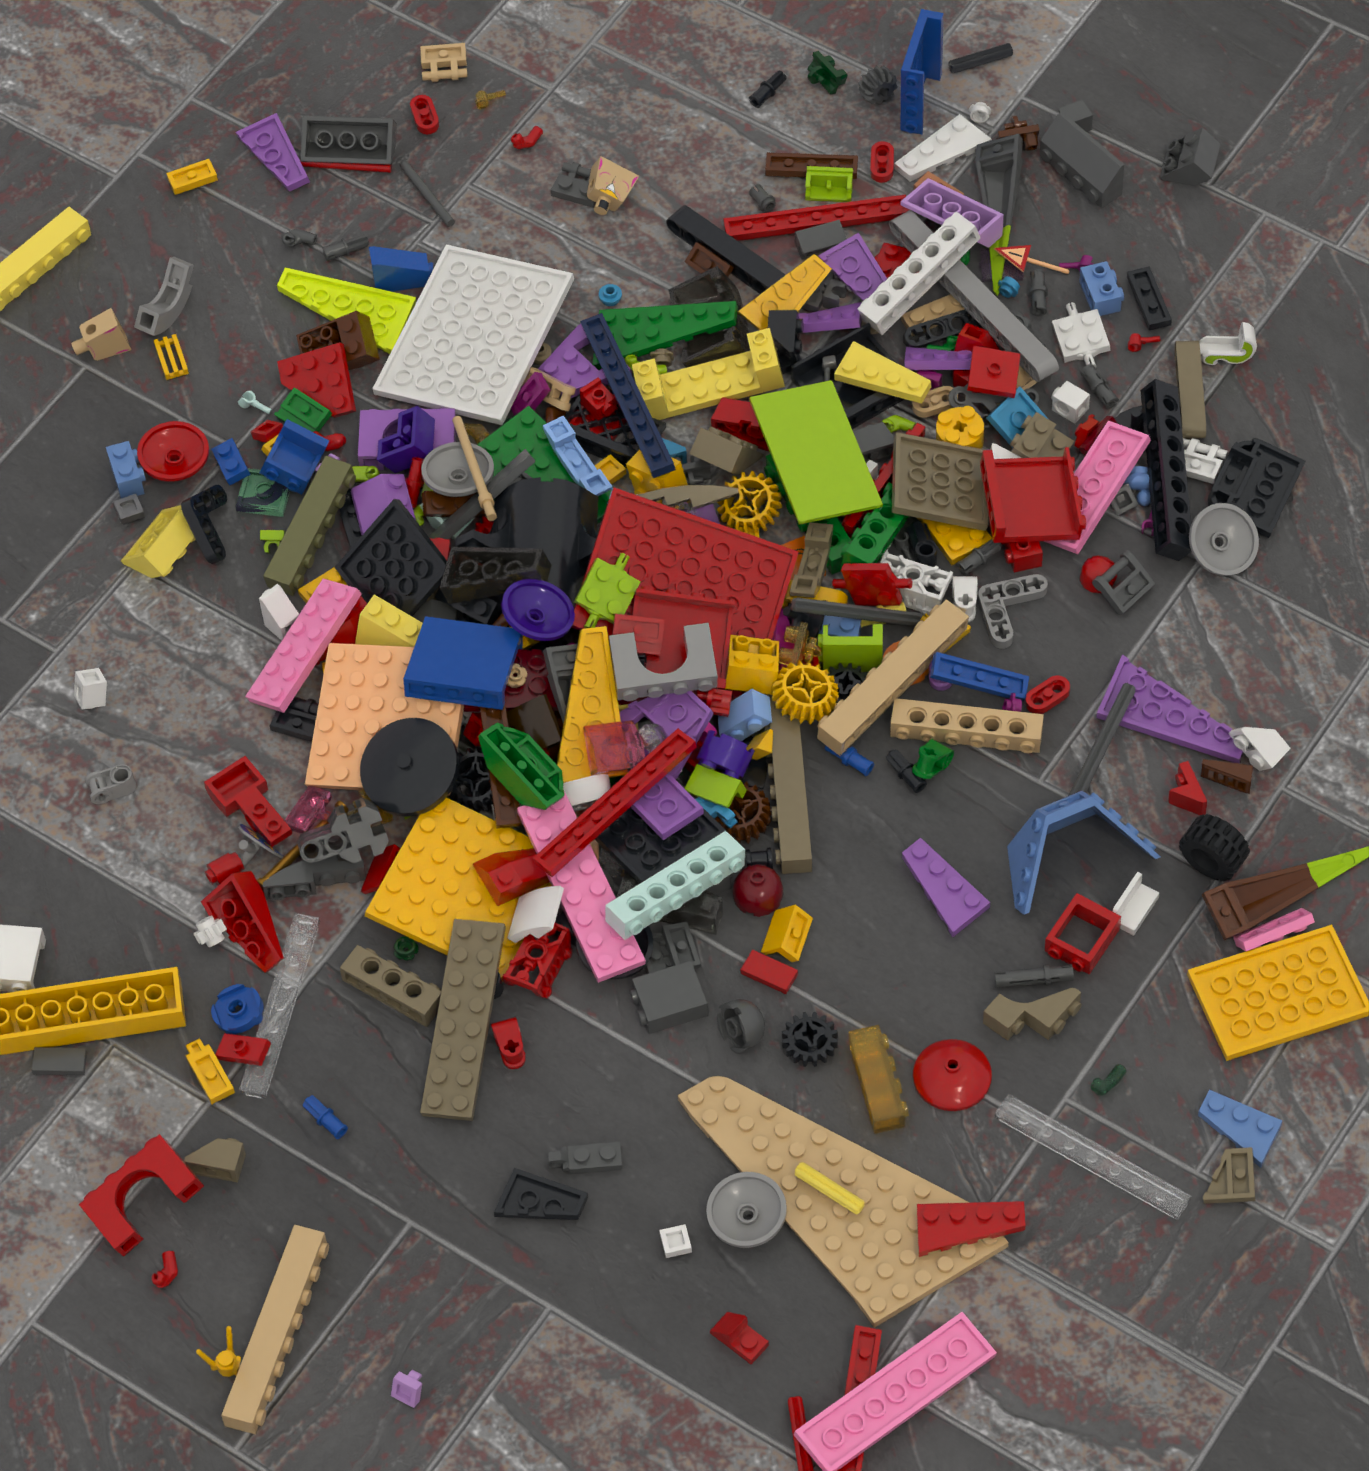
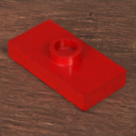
[215,1033,271,1066]

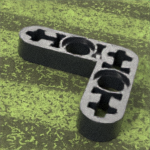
[181,485,227,564]

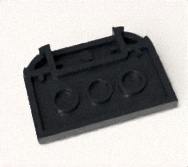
[1208,438,1306,538]

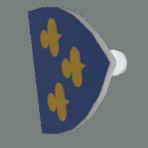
[238,824,284,866]

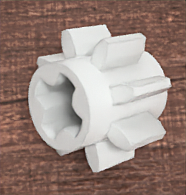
[193,915,227,947]

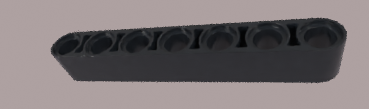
[666,205,786,294]

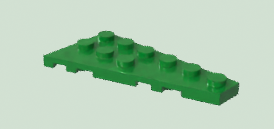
[592,301,738,370]

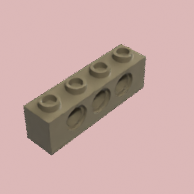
[340,945,441,1027]

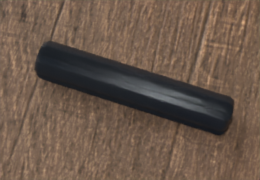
[948,43,1013,73]

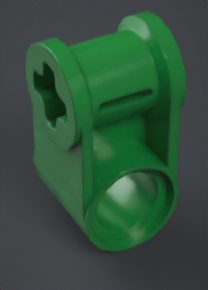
[912,739,954,779]

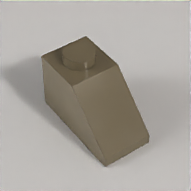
[184,1138,246,1183]

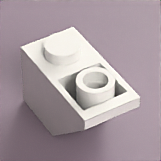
[259,584,299,641]
[1228,727,1291,771]

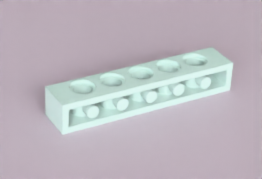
[605,831,745,940]

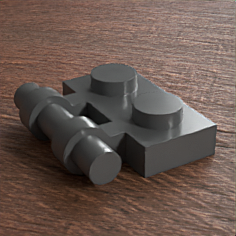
[551,162,596,208]

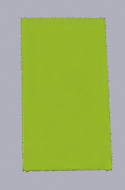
[749,380,883,525]

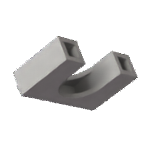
[609,623,718,701]

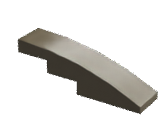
[638,485,739,511]

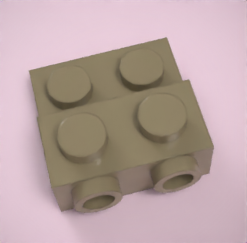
[1010,412,1074,458]

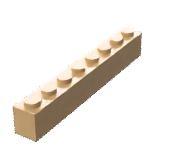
[817,599,969,756]
[221,1225,329,1434]

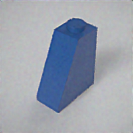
[369,246,434,292]

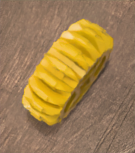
[717,470,782,534]
[771,660,839,725]

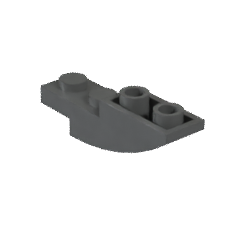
[263,854,366,900]

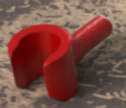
[1128,333,1160,352]

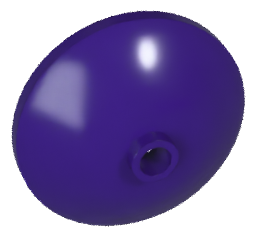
[501,579,575,641]

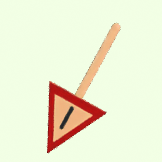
[994,245,1070,274]

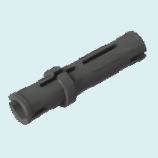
[995,964,1074,988]

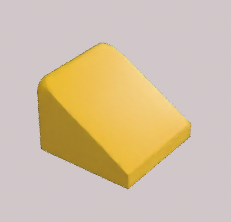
[746,729,773,760]

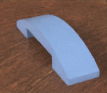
[543,416,612,496]

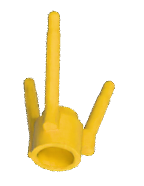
[196,1326,241,1377]

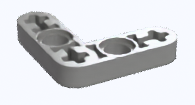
[978,574,1048,649]

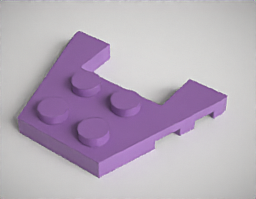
[538,323,633,398]
[619,691,714,780]

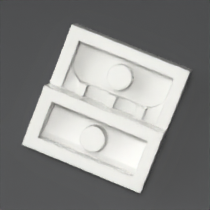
[508,886,564,943]

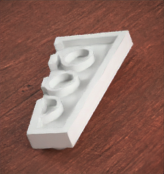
[894,114,992,182]

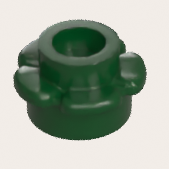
[393,936,419,961]

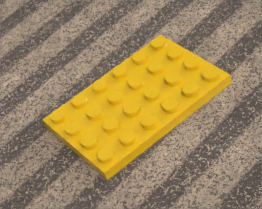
[1187,925,1369,1061]

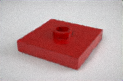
[967,346,1020,398]

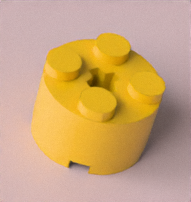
[936,406,984,449]

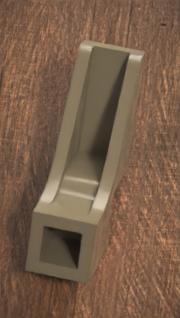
[983,988,1082,1041]

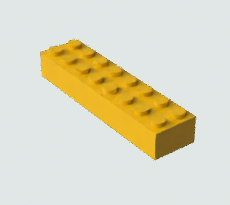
[0,967,186,1055]

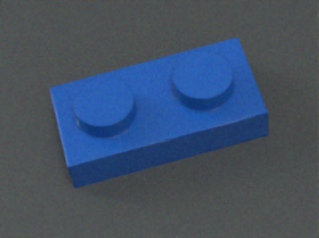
[211,438,251,485]

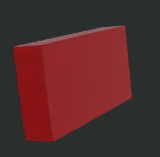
[740,949,798,994]

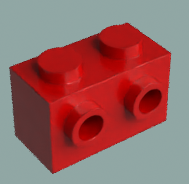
[1001,541,1043,573]

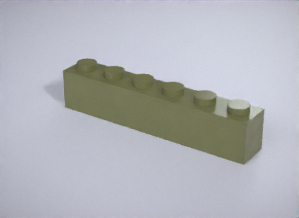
[263,456,356,596]

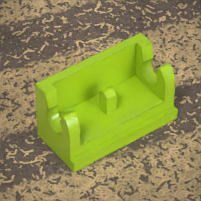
[805,166,853,202]

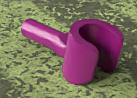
[1059,255,1093,271]
[1141,510,1154,536]

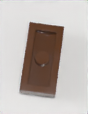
[684,242,734,287]

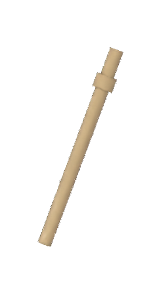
[452,416,497,521]

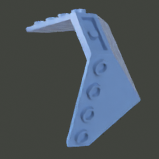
[1007,791,1160,915]

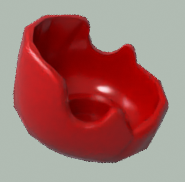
[1080,555,1118,594]

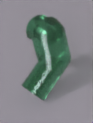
[1091,1064,1126,1096]

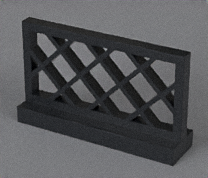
[565,394,666,468]

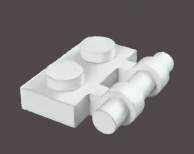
[1183,438,1229,484]

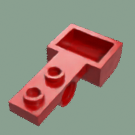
[204,756,292,847]

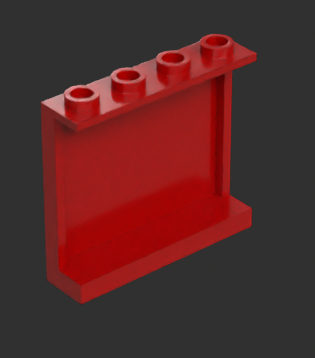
[980,447,1086,543]
[632,586,735,690]

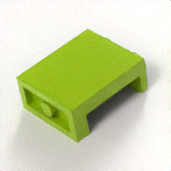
[818,624,883,672]

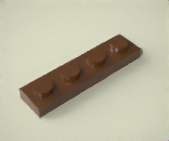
[765,152,858,179]

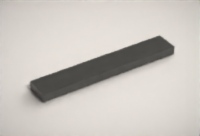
[428,449,535,539]

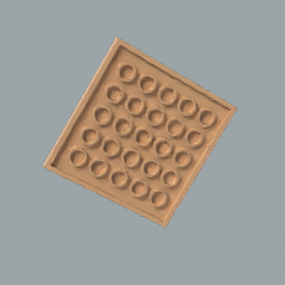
[305,643,464,795]

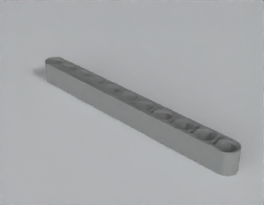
[889,210,1059,382]

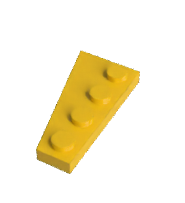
[737,254,832,330]

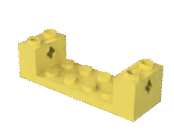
[632,328,785,420]

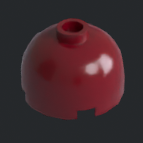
[732,864,784,917]

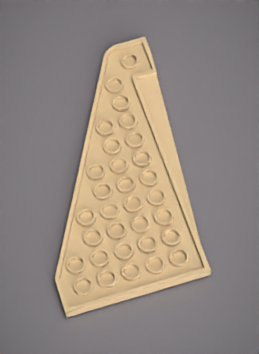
[678,1076,1008,1328]

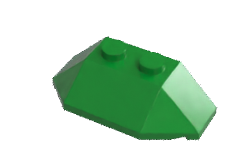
[478,722,565,810]

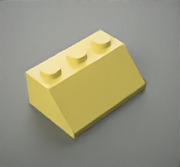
[121,505,196,578]
[355,595,423,647]

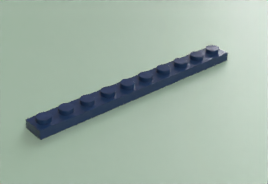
[580,313,676,478]

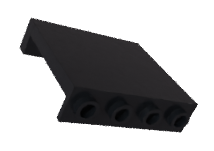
[791,322,905,429]

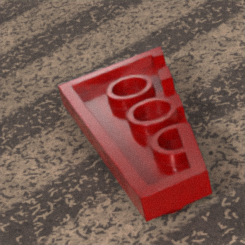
[917,1201,1026,1257]

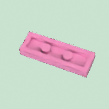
[1234,908,1315,951]

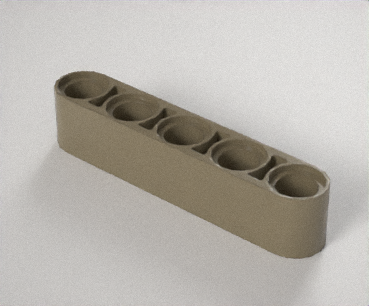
[1175,341,1206,439]

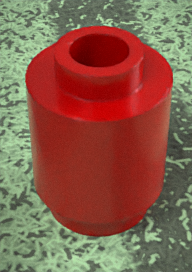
[205,852,245,886]

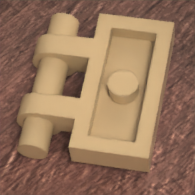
[420,43,468,82]

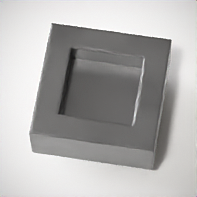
[113,494,145,525]

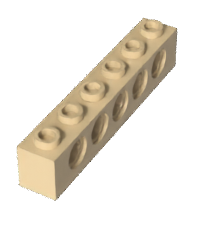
[891,698,1044,753]

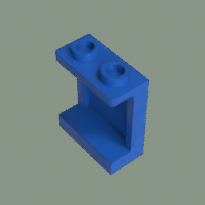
[259,419,329,495]

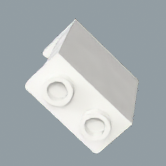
[0,925,46,992]

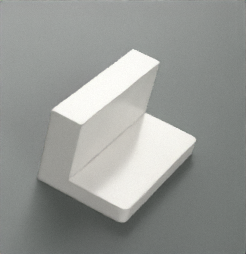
[1113,872,1159,936]

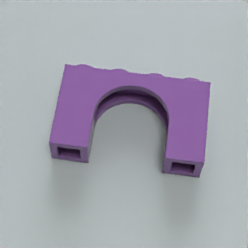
[358,408,457,470]

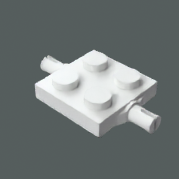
[1052,302,1110,369]

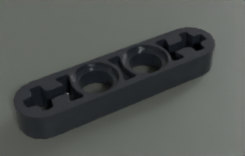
[903,309,983,348]

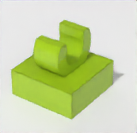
[260,530,286,553]

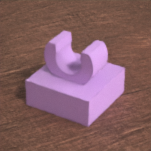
[391,1370,422,1408]

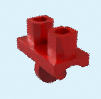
[692,688,732,717]

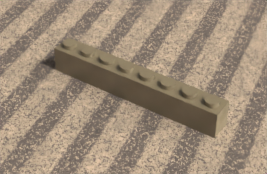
[764,694,812,874]

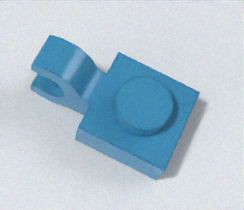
[695,797,737,829]

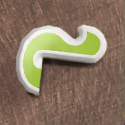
[1199,322,1257,365]

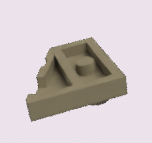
[1203,1147,1256,1204]

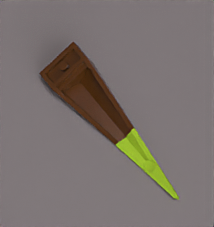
[1202,846,1369,941]

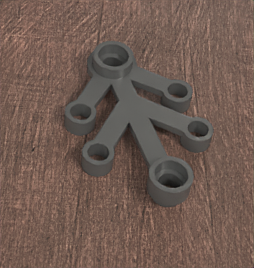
[948,383,1039,429]

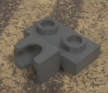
[801,271,847,312]

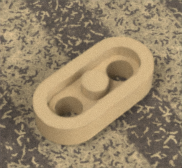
[912,386,958,418]

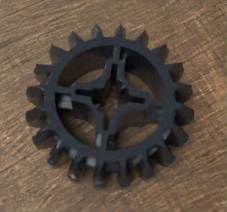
[449,746,493,813]

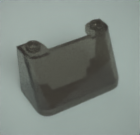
[668,266,750,368]

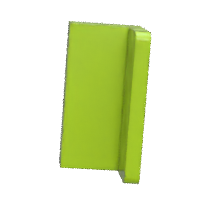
[684,764,747,808]

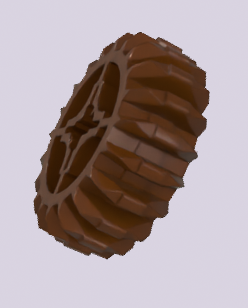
[714,781,772,844]

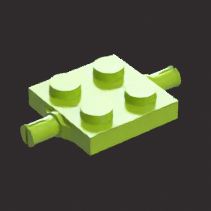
[574,553,641,628]

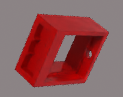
[1045,893,1121,975]

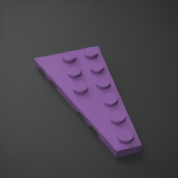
[1096,655,1244,763]

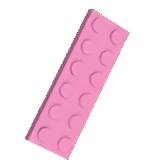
[1044,421,1151,554]
[245,578,362,713]

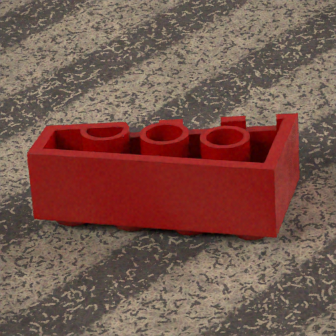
[711,398,770,452]

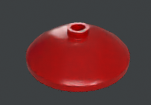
[137,421,209,481]
[913,1039,992,1111]

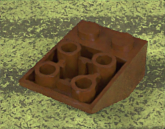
[296,311,380,370]

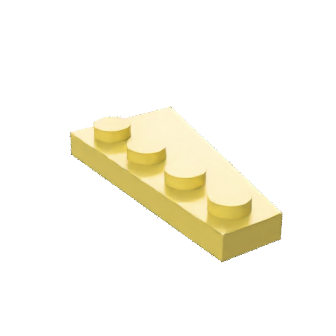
[834,341,931,404]

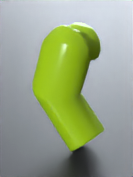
[881,415,916,433]

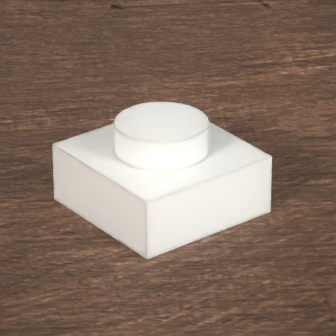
[659,1224,692,1258]

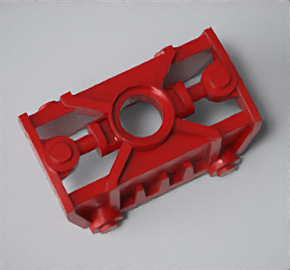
[502,923,573,999]

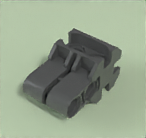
[297,798,389,863]

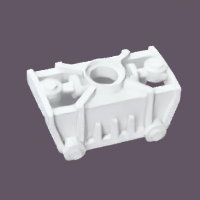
[880,551,953,616]

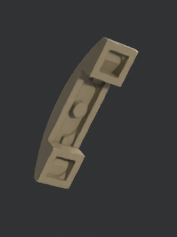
[790,522,833,598]

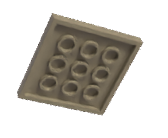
[892,432,988,531]

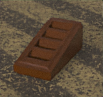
[1201,759,1253,794]

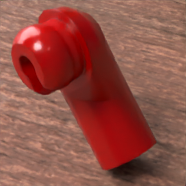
[511,126,543,149]
[314,431,346,452]
[152,1251,178,1288]

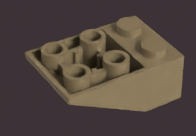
[689,426,763,475]

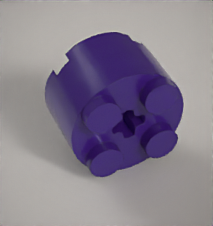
[696,730,755,779]

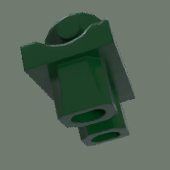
[807,51,848,95]

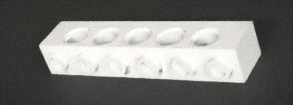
[857,212,981,335]

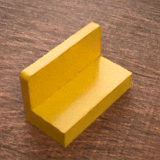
[761,904,813,962]

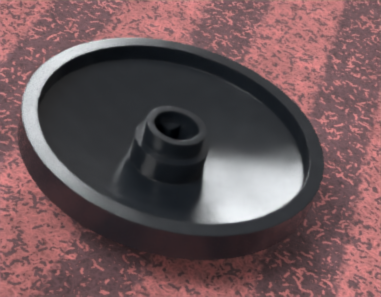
[360,718,459,817]

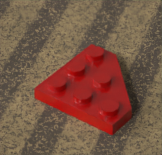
[277,342,356,418]

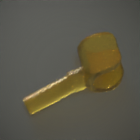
[475,90,506,109]

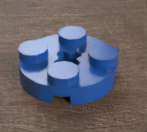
[211,984,264,1035]

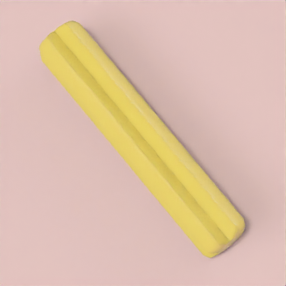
[795,1162,865,1214]

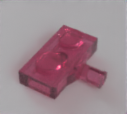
[284,786,332,834]

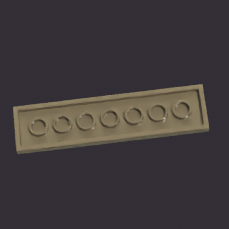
[420,919,506,1121]

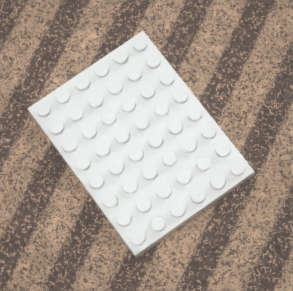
[372,245,574,425]

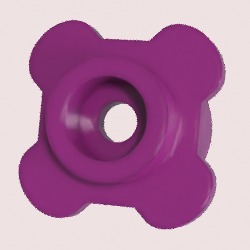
[1002,693,1022,712]

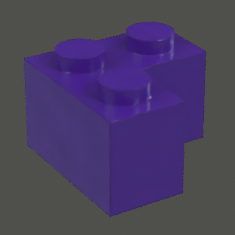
[377,406,435,473]

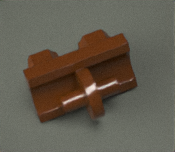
[996,115,1040,151]

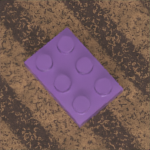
[631,773,704,840]

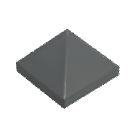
[1111,483,1139,516]

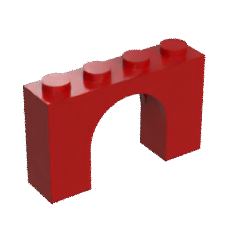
[79,1134,204,1257]

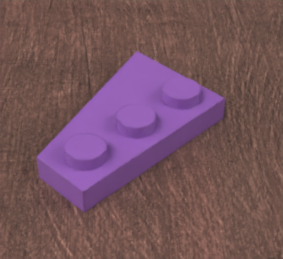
[798,302,862,333]

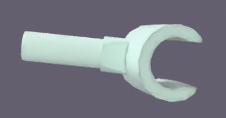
[238,391,272,414]

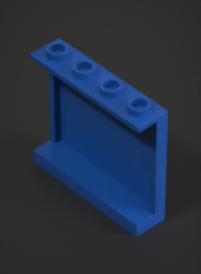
[900,9,943,135]
[403,616,523,710]

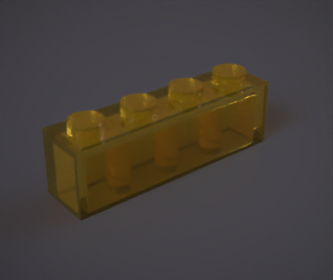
[848,1025,909,1134]

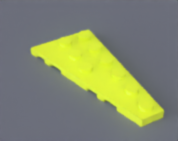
[277,268,417,354]

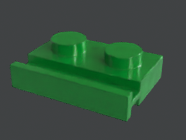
[274,387,332,432]

